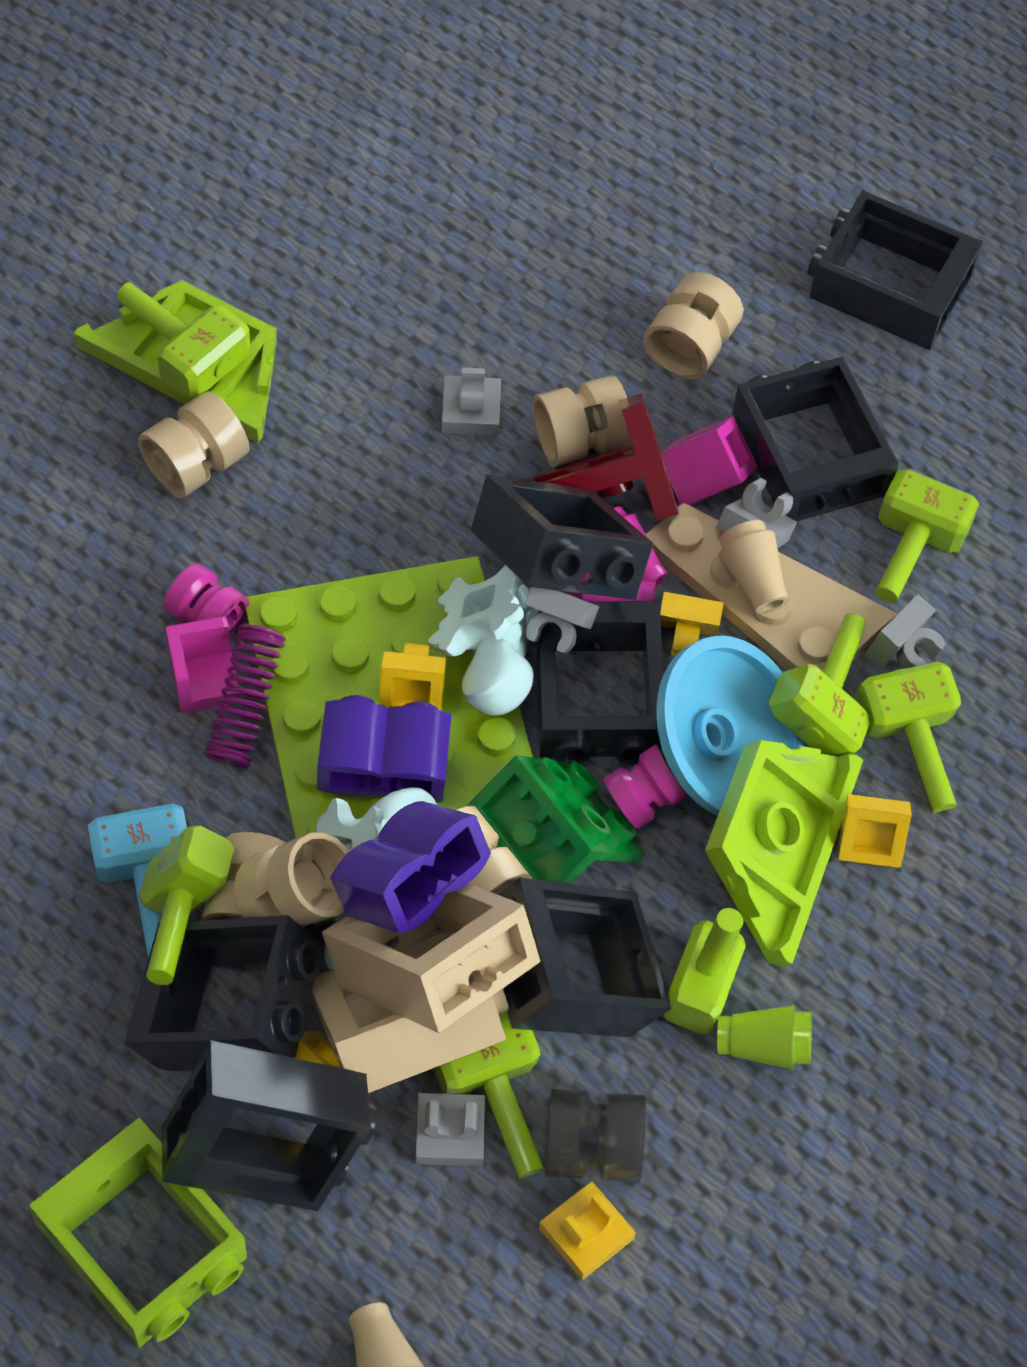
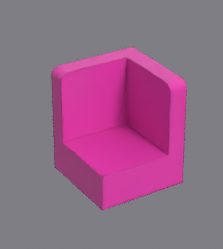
[661,416,758,505]
[166,617,241,713]

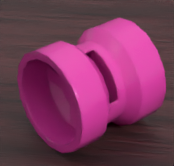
[163,563,249,634]
[603,744,689,830]

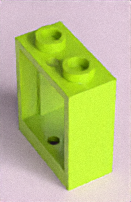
[29,1117,247,1348]

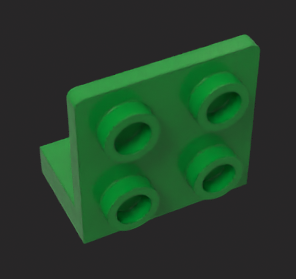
[466,755,645,884]

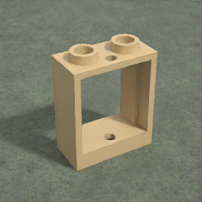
[322,883,541,1033]
[311,929,509,1093]

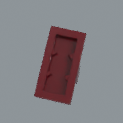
[523,393,679,521]

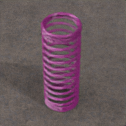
[203,624,286,768]

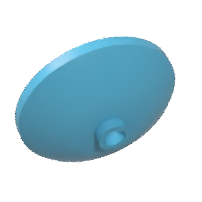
[657,636,806,816]

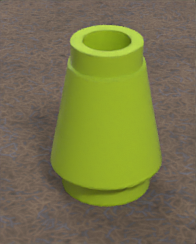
[717,1005,812,1071]

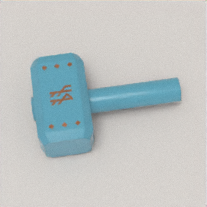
[88,803,187,957]

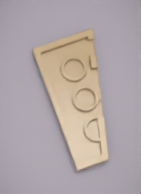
[646,503,897,671]

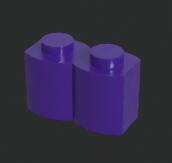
[317,695,452,803]
[330,801,491,933]

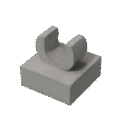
[442,368,501,435]
[716,478,797,548]
[524,587,599,653]
[864,594,946,669]
[416,1093,485,1166]

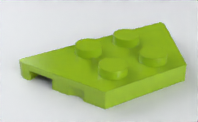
[73,280,277,443]
[705,740,863,967]

